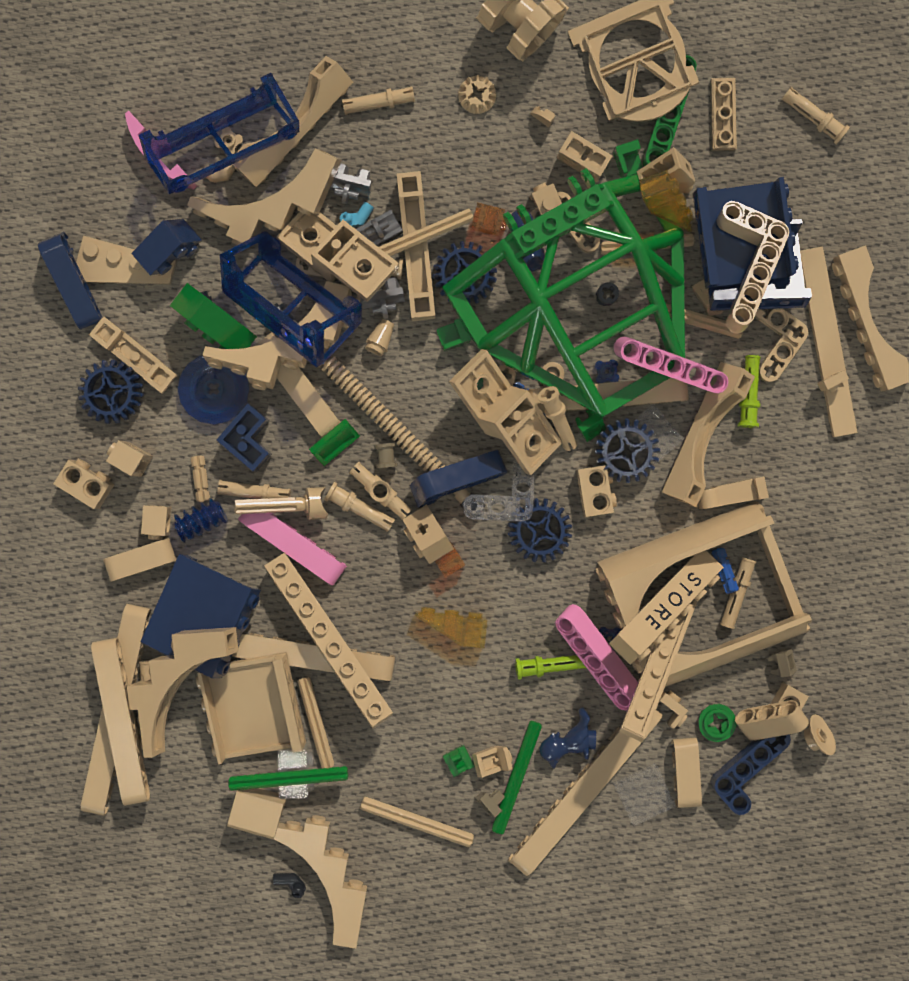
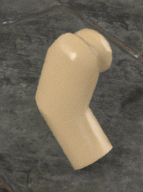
[205,156,235,183]

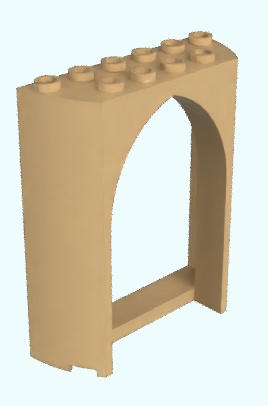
[595,501,812,687]

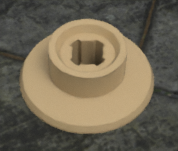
[804,714,836,755]

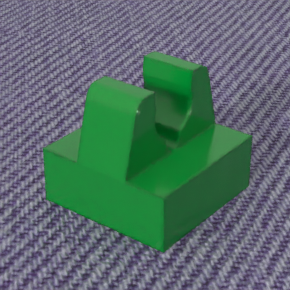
[575,409,606,442]
[443,744,475,777]

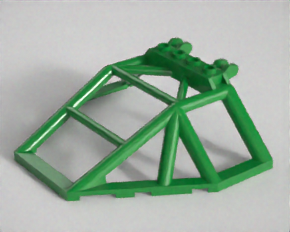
[442,168,685,418]

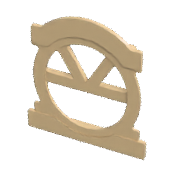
[568,0,699,122]

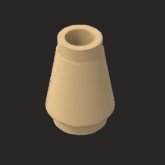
[365,319,394,356]

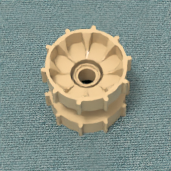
[476,0,569,62]

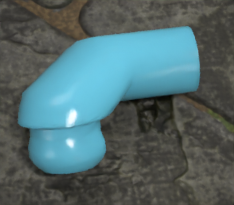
[340,202,374,228]

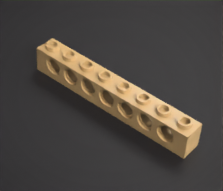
[264,552,393,729]

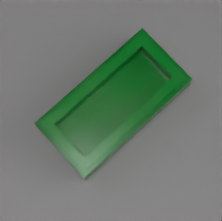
[309,419,360,466]

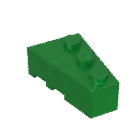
[170,283,257,349]

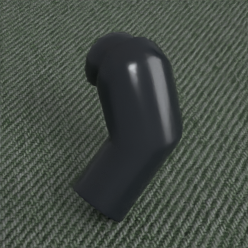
[273,873,306,898]

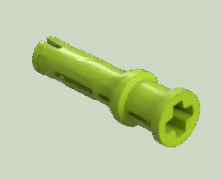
[737,355,761,428]
[515,655,587,680]

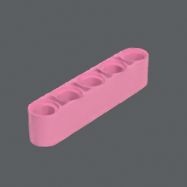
[613,337,728,393]
[238,513,347,586]
[555,604,638,711]

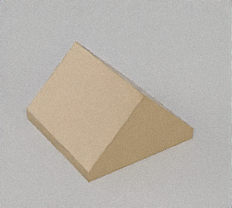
[227,788,287,840]

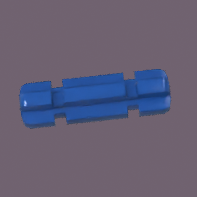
[712,548,739,594]

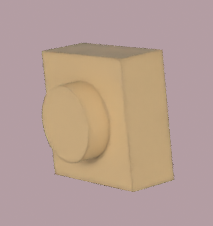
[817,370,849,392]

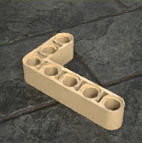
[717,201,789,334]

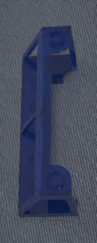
[139,73,300,195]
[220,231,362,368]

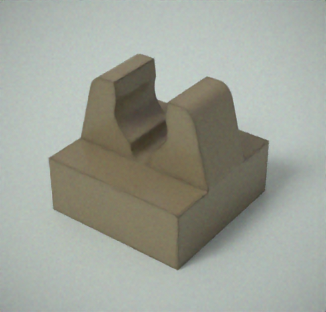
[768,648,797,678]
[475,789,505,817]

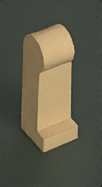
[698,477,769,509]

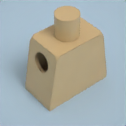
[637,147,695,200]

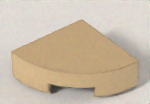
[530,106,555,128]

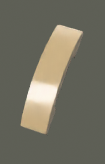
[89,316,178,394]

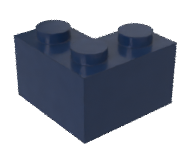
[131,219,202,276]
[217,404,272,472]

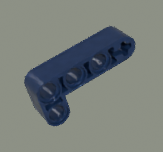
[38,231,103,330]
[409,450,508,508]
[710,734,791,815]

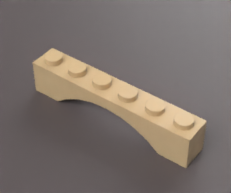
[228,56,353,187]
[397,171,436,321]
[832,245,909,392]
[662,362,755,507]

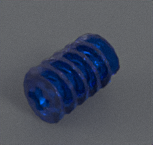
[174,497,228,543]

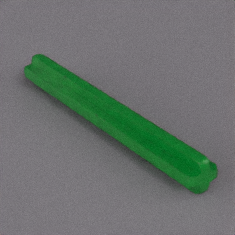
[492,721,542,835]
[228,766,349,791]

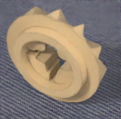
[458,75,496,114]

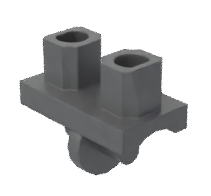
[330,164,371,204]
[356,210,403,246]
[360,277,405,319]

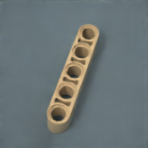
[254,332,341,438]

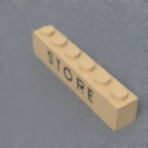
[609,550,724,665]

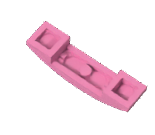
[125,110,197,190]

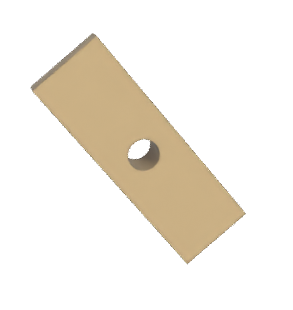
[711,78,737,151]

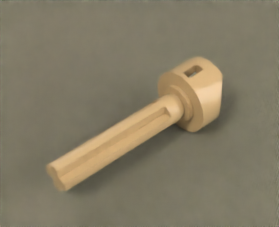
[234,487,328,520]

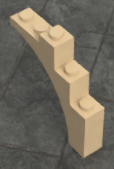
[187,148,342,248]
[203,281,352,390]
[127,627,239,758]
[274,815,367,949]

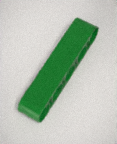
[642,55,697,167]

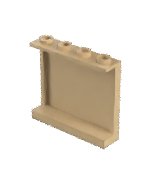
[196,652,306,765]

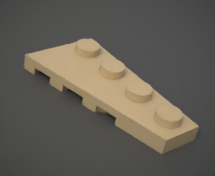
[76,236,177,285]

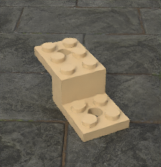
[276,212,399,302]
[449,349,562,475]

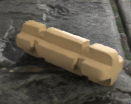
[191,455,210,502]

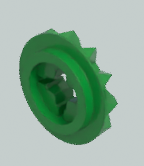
[698,703,736,742]

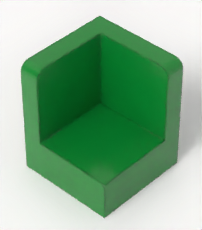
[613,139,643,178]
[437,318,471,351]

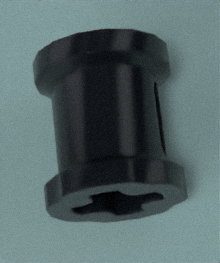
[596,282,619,306]

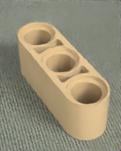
[103,538,176,582]
[735,700,809,741]
[671,738,702,808]

